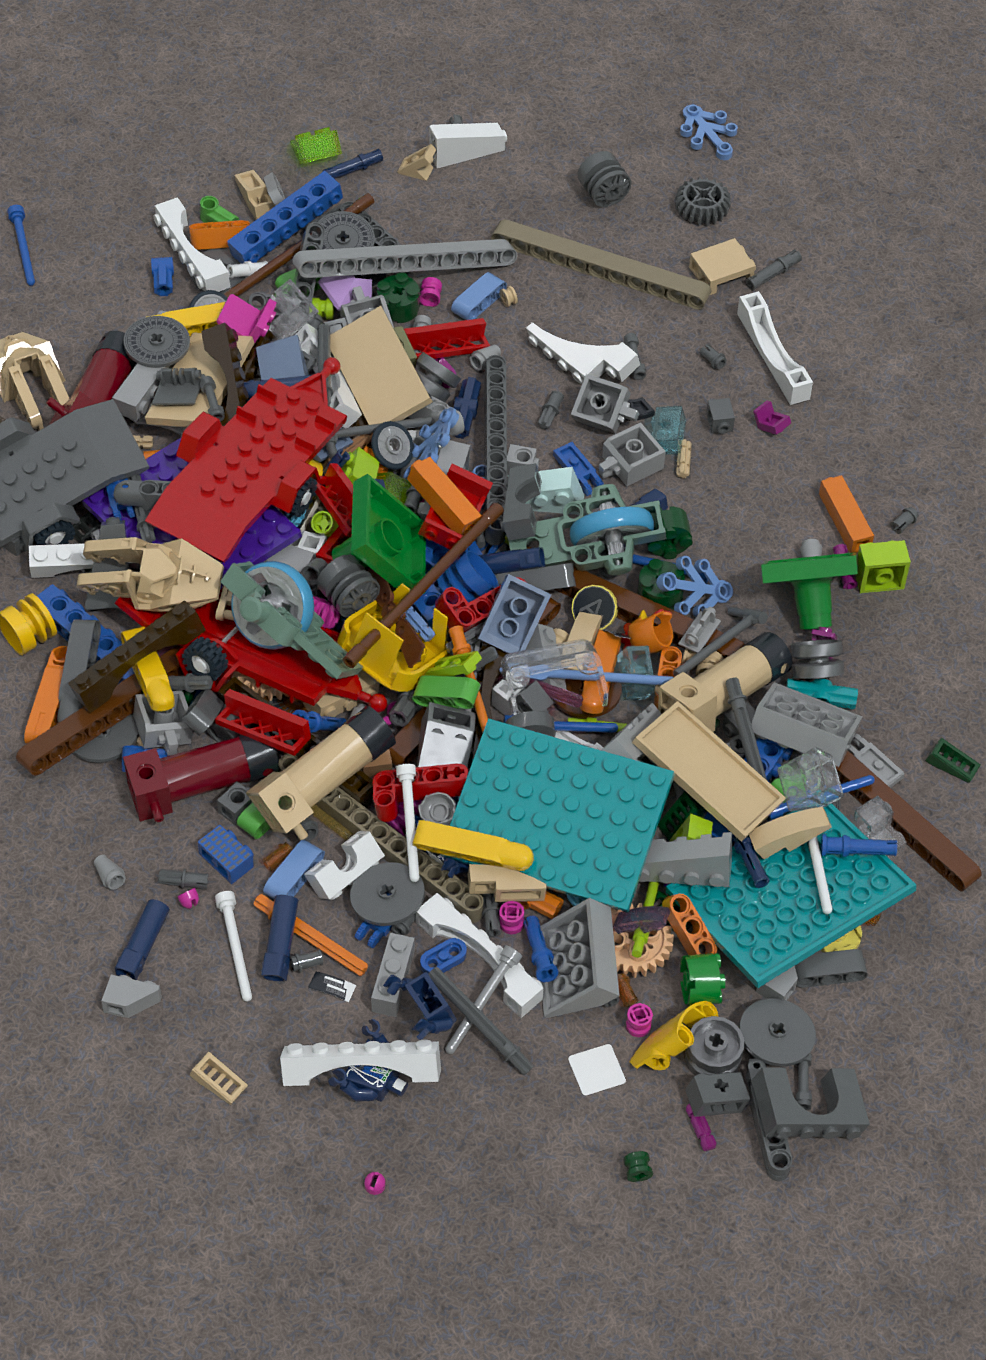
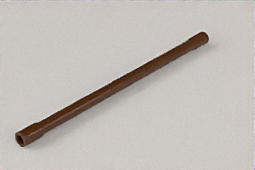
[224,193,375,298]
[343,503,504,668]

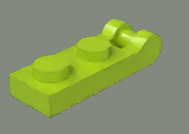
[425,651,482,677]

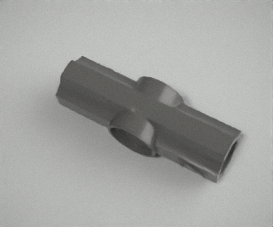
[389,688,423,727]

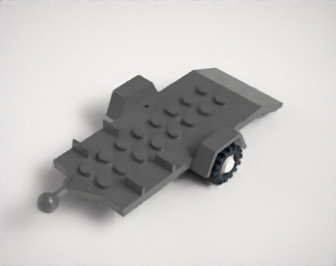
[0,399,149,551]

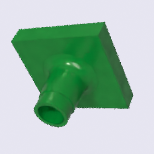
[332,474,426,594]
[761,552,858,629]

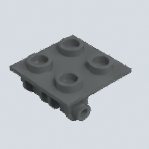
[152,368,205,406]

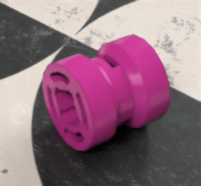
[420,277,442,307]
[499,901,524,935]
[626,1003,653,1037]

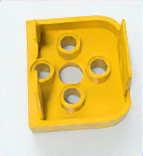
[337,583,451,692]

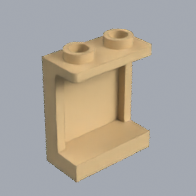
[689,238,756,295]

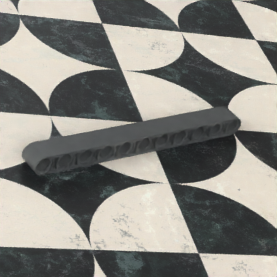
[484,355,507,545]

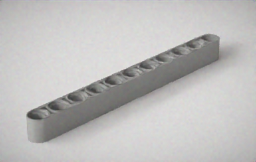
[293,239,517,278]

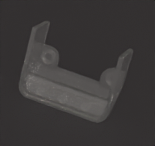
[501,639,609,716]

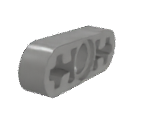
[263,172,285,206]

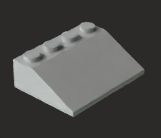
[751,682,863,767]
[540,898,619,1018]

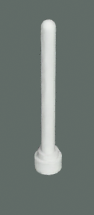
[396,764,420,882]
[808,836,832,914]
[215,891,252,1002]

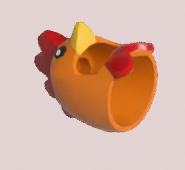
[621,609,673,662]

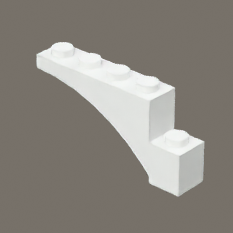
[526,323,640,384]

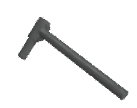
[324,416,432,460]
[673,607,768,676]

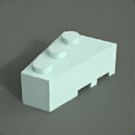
[508,467,584,515]

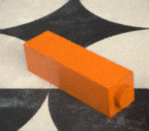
[407,457,482,536]
[819,475,874,553]

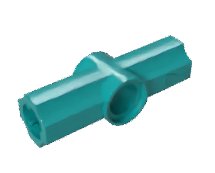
[786,678,858,709]

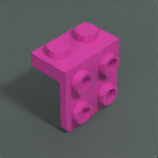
[217,294,277,343]

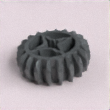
[675,177,731,226]

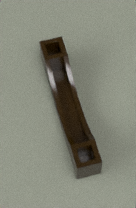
[201,323,249,426]
[68,600,206,713]
[468,641,515,768]

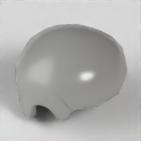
[418,792,456,826]

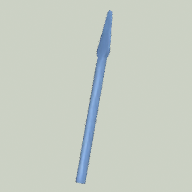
[499,664,673,685]

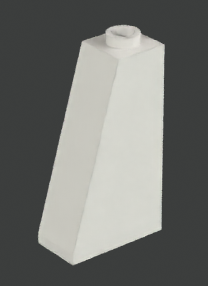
[430,123,507,168]

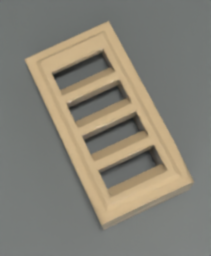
[190,1052,248,1105]

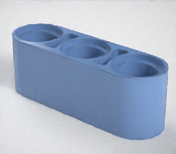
[451,272,507,320]
[263,839,325,899]

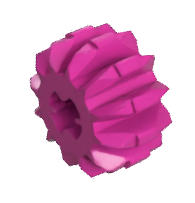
[313,596,341,629]

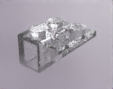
[777,747,844,811]

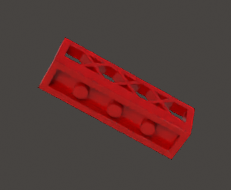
[404,318,490,359]
[315,463,353,537]
[215,689,311,756]

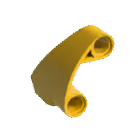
[629,1001,718,1070]

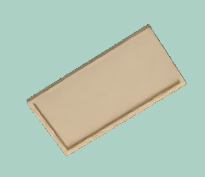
[330,306,433,425]
[145,333,254,427]
[632,701,786,842]

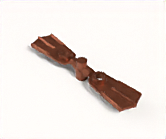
[368,567,425,668]

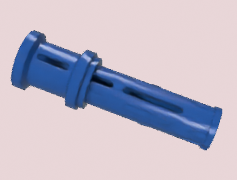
[292,710,347,733]
[821,834,897,857]
[523,916,559,982]

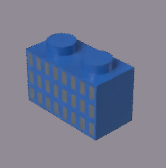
[198,825,254,885]

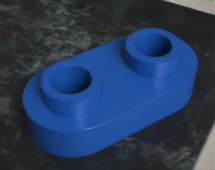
[420,938,467,973]

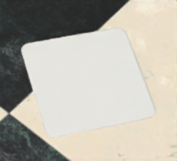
[568,1044,626,1095]

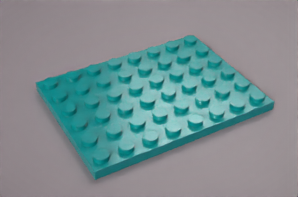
[440,718,675,912]
[666,799,916,988]

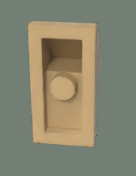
[397,144,437,181]

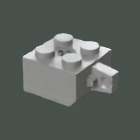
[340,286,394,328]
[571,374,639,434]
[598,422,665,486]
[133,690,193,756]

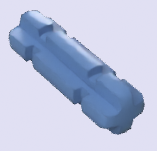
[405,606,435,642]

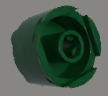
[377,272,420,323]
[647,506,693,559]
[637,559,685,610]

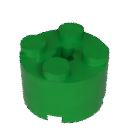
[680,953,726,1006]

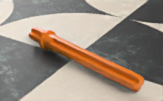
[253,894,368,976]

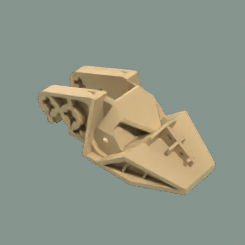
[0,332,70,431]
[76,537,224,612]

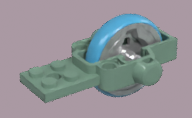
[509,484,666,575]
[220,561,363,679]

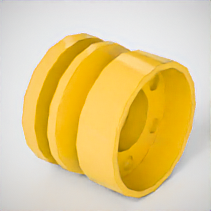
[0,593,57,655]

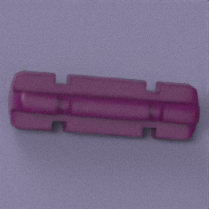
[686,1103,716,1151]

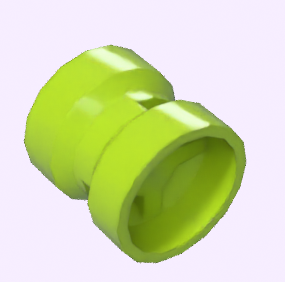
[311,298,334,320]
[311,511,338,538]

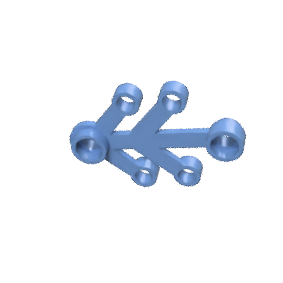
[680,104,738,160]
[404,407,459,485]
[656,556,733,618]

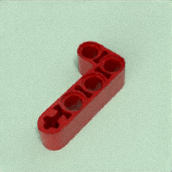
[435,577,527,633]
[373,763,468,822]

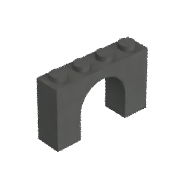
[752,1067,870,1139]

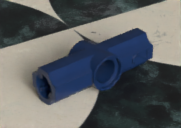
[454,377,481,439]

